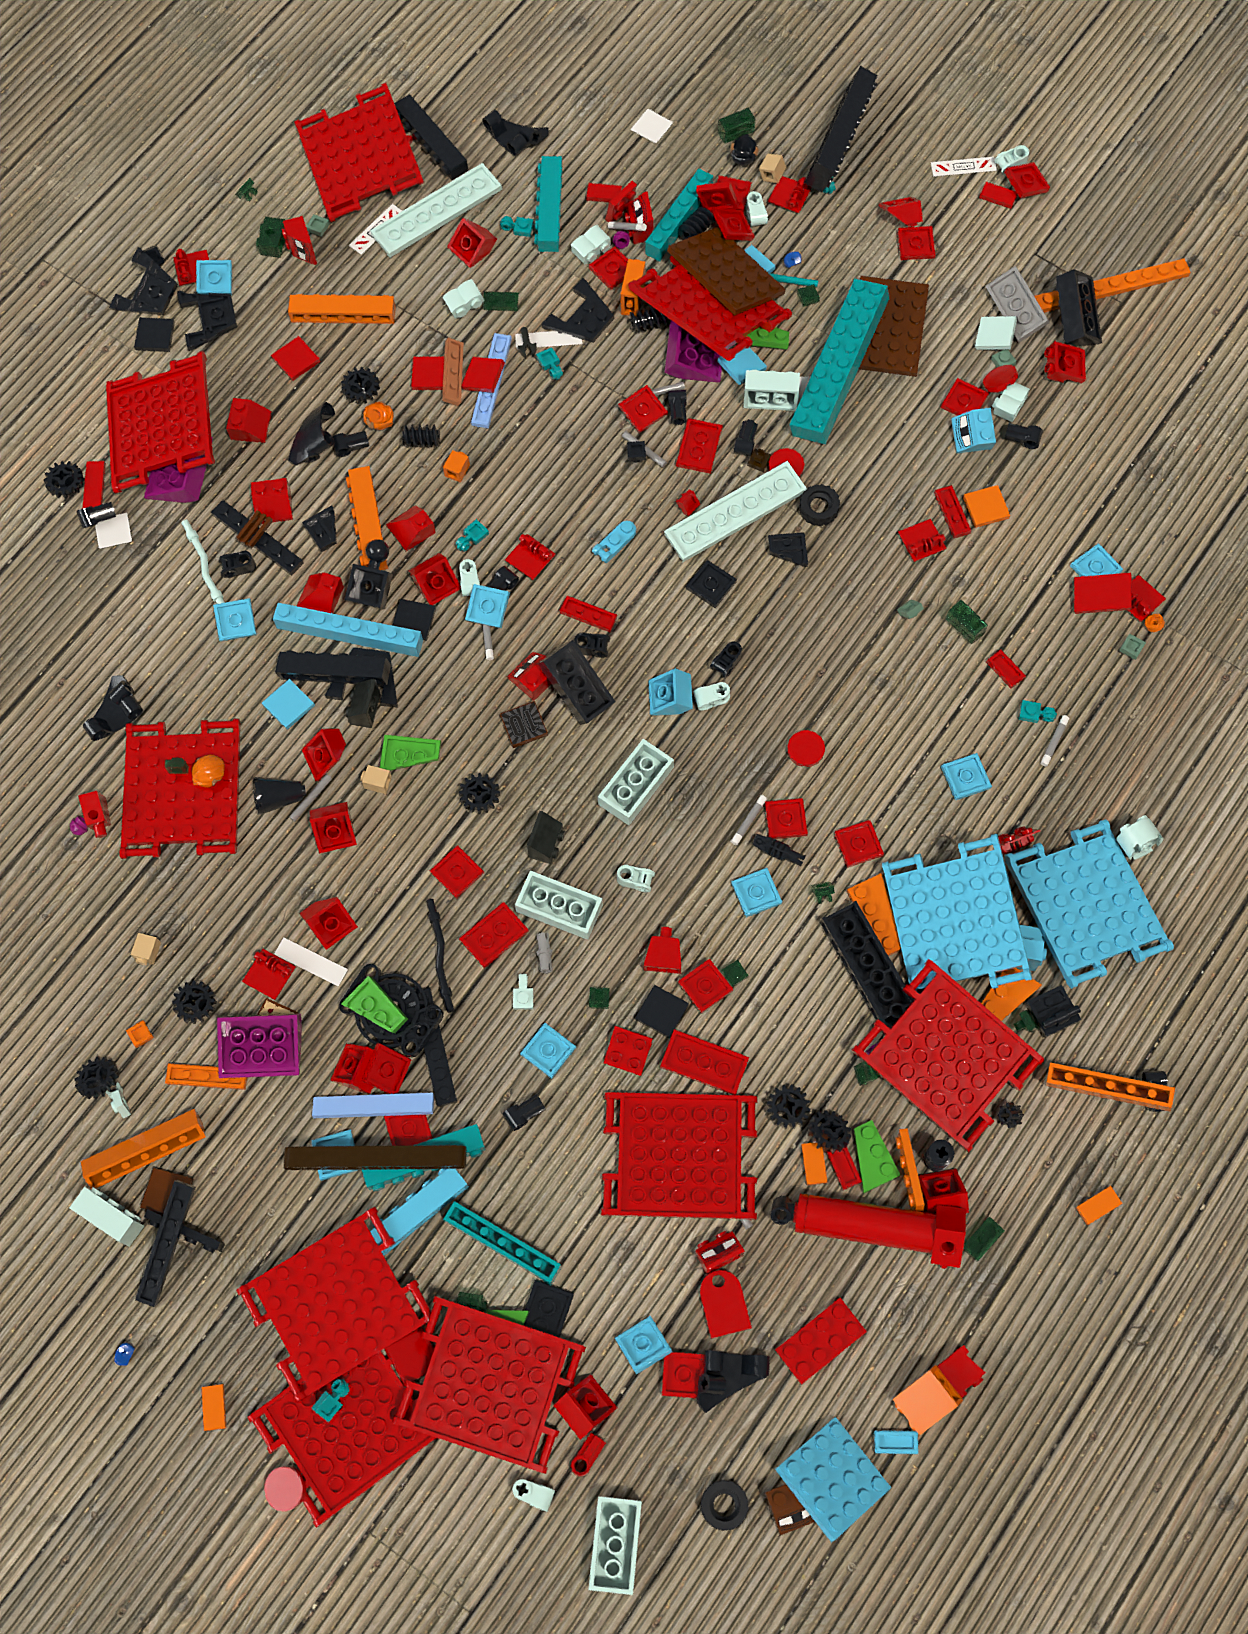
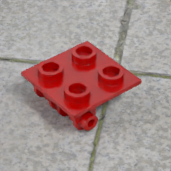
[768,176,812,213]
[173,249,209,286]
[898,519,947,562]
[505,534,556,580]
[1127,575,1166,622]
[998,826,1040,855]
[242,949,296,1000]
[604,1026,653,1076]

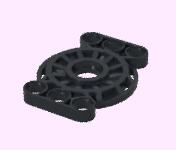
[339,964,444,1057]

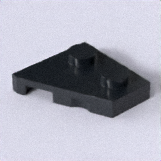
[302,505,337,553]
[768,532,808,567]

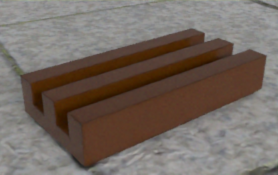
[236,510,273,549]

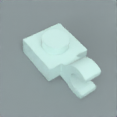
[513,974,533,1010]
[106,1082,131,1119]

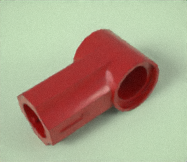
[571,1433,606,1477]

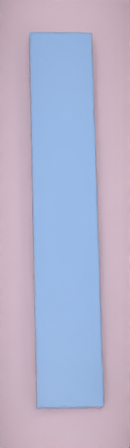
[471,333,512,429]
[312,1093,434,1118]

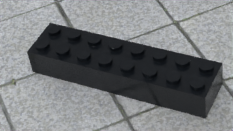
[804,65,878,193]

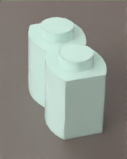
[571,225,611,265]
[443,279,485,319]
[992,382,1030,422]

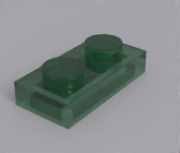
[483,291,519,311]
[963,1217,1005,1262]

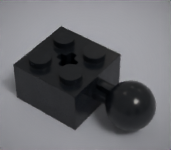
[345,539,393,610]

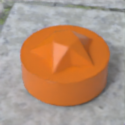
[1145,614,1165,632]

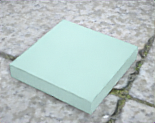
[975,316,1017,350]

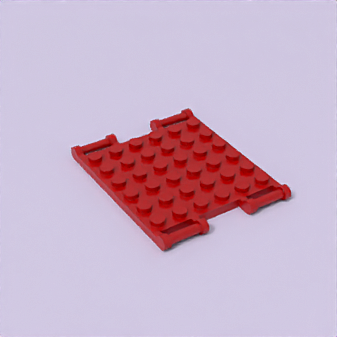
[294,82,424,222]
[628,256,792,361]
[106,351,215,494]
[119,718,241,859]
[852,959,1045,1153]
[601,1092,758,1220]
[236,1207,431,1403]
[392,1296,586,1474]
[247,1351,437,1528]

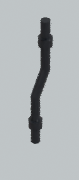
[426,899,454,1013]

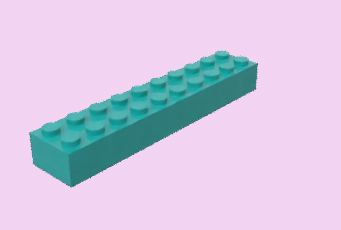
[790,279,889,444]

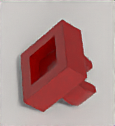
[676,489,700,516]

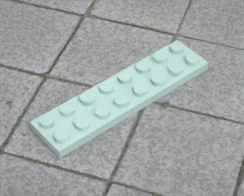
[370,163,502,257]
[664,461,807,562]

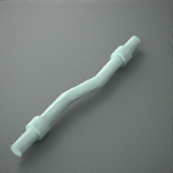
[181,519,225,604]

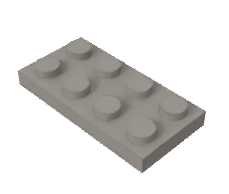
[985,266,1050,343]

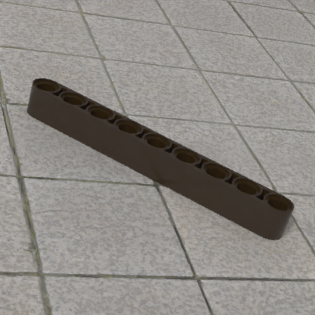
[283,1145,467,1170]

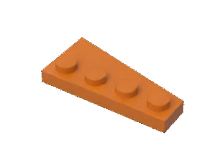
[847,873,901,956]
[981,968,1042,1021]
[895,1128,924,1212]

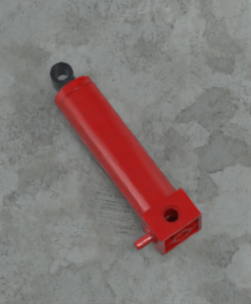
[771,1193,966,1269]

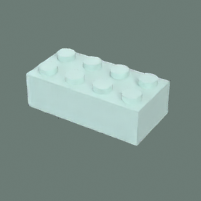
[598,739,674,825]
[515,871,603,940]
[589,1496,642,1595]

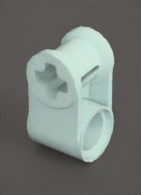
[995,145,1029,175]
[745,191,768,227]
[459,559,480,597]
[693,682,730,711]
[617,865,655,892]
[512,1479,555,1512]

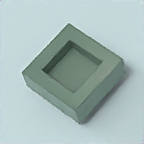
[306,214,330,237]
[991,349,1016,367]
[897,599,924,619]
[1119,633,1146,660]

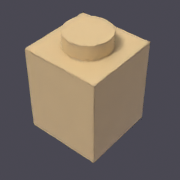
[759,153,786,183]
[361,765,392,794]
[131,933,161,966]

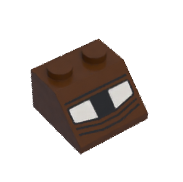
[764,1484,815,1536]

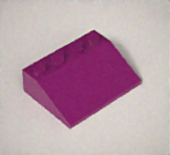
[664,320,722,383]
[144,438,213,503]
[217,1013,302,1078]

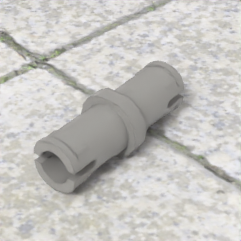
[536,933,553,974]

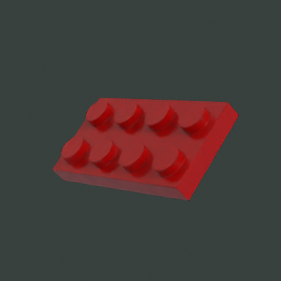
[660,1029,749,1095]
[775,1298,867,1385]

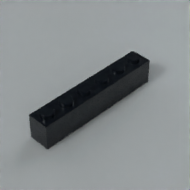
[395,94,468,180]
[275,650,391,685]

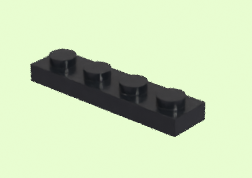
[144,1209,225,1254]

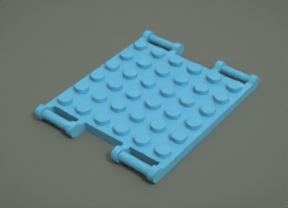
[1004,819,1174,989]
[882,834,1032,993]

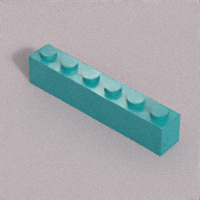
[535,156,563,252]
[645,169,713,262]
[362,1124,486,1192]
[443,1201,562,1286]

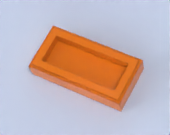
[801,1142,828,1186]
[1076,1186,1123,1226]
[201,1384,227,1431]

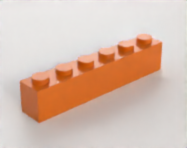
[288,294,396,324]
[346,466,388,570]
[1046,1063,1175,1111]
[81,1109,206,1189]

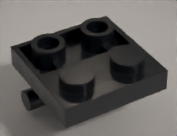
[1026,985,1081,1038]

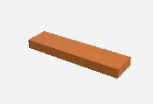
[165,1063,247,1090]

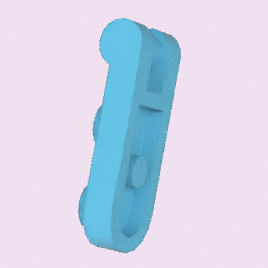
[592,521,636,563]

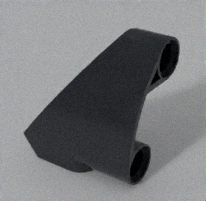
[482,110,549,156]
[288,402,335,466]
[83,675,143,741]
[697,1350,770,1413]

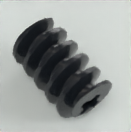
[678,207,715,240]
[629,306,667,333]
[402,424,440,447]
[924,1139,955,1172]

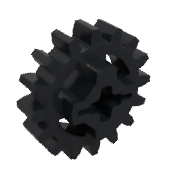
[341,367,380,404]
[43,461,85,499]
[459,773,501,815]
[172,980,217,1024]
[74,1057,119,1100]
[767,1085,811,1129]
[807,1110,852,1154]

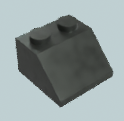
[346,679,381,728]
[527,810,565,864]

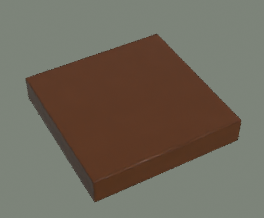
[140,1168,194,1214]

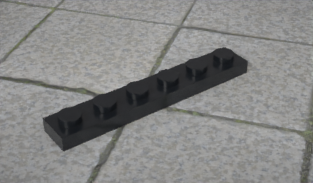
[211,500,304,576]
[417,987,458,1107]
[135,1180,196,1307]

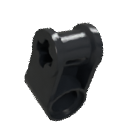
[219,551,256,578]
[574,632,610,658]
[710,641,742,678]

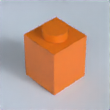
[443,450,470,483]

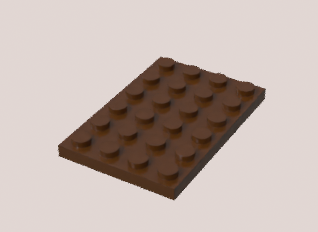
[667,227,786,315]
[859,275,929,377]

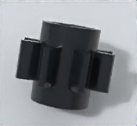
[997,1102,1024,1128]

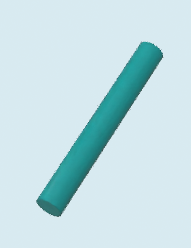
[769,273,819,287]

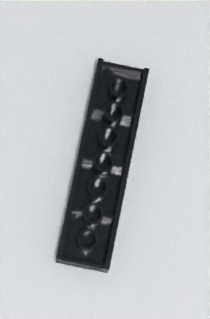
[820,901,914,1036]

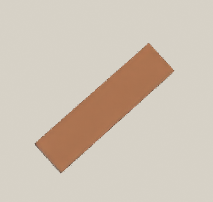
[442,338,464,406]

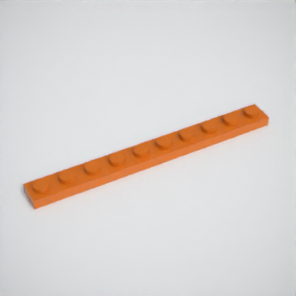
[1034,258,1191,313]

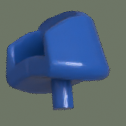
[784,251,802,268]
[114,1343,134,1366]

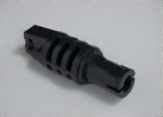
[753,834,806,867]

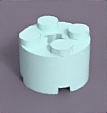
[1116,815,1163,860]

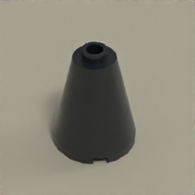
[253,777,306,815]

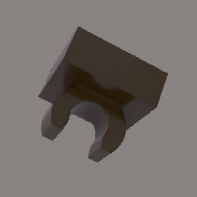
[747,448,771,473]

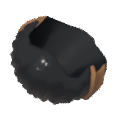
[730,134,759,167]

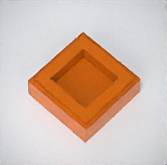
[126,1020,154,1048]

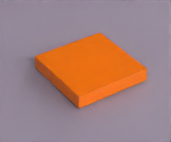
[963,485,1010,528]

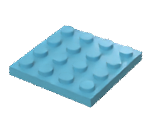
[775,1417,891,1543]

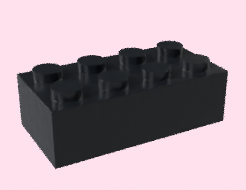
[537,640,616,725]

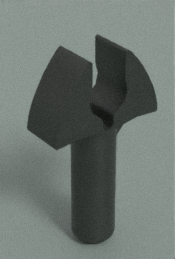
[518,327,537,358]

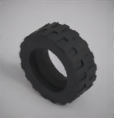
[799,484,840,526]
[701,1480,749,1531]

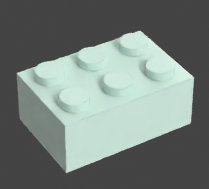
[744,370,800,411]
[69,1187,144,1247]

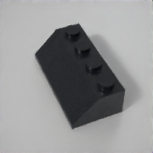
[1056,269,1102,347]

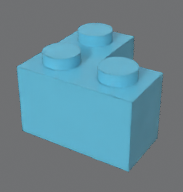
[1017,925,1047,971]

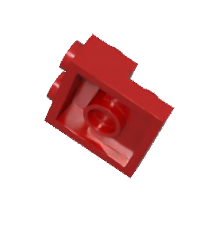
[1044,341,1086,383]

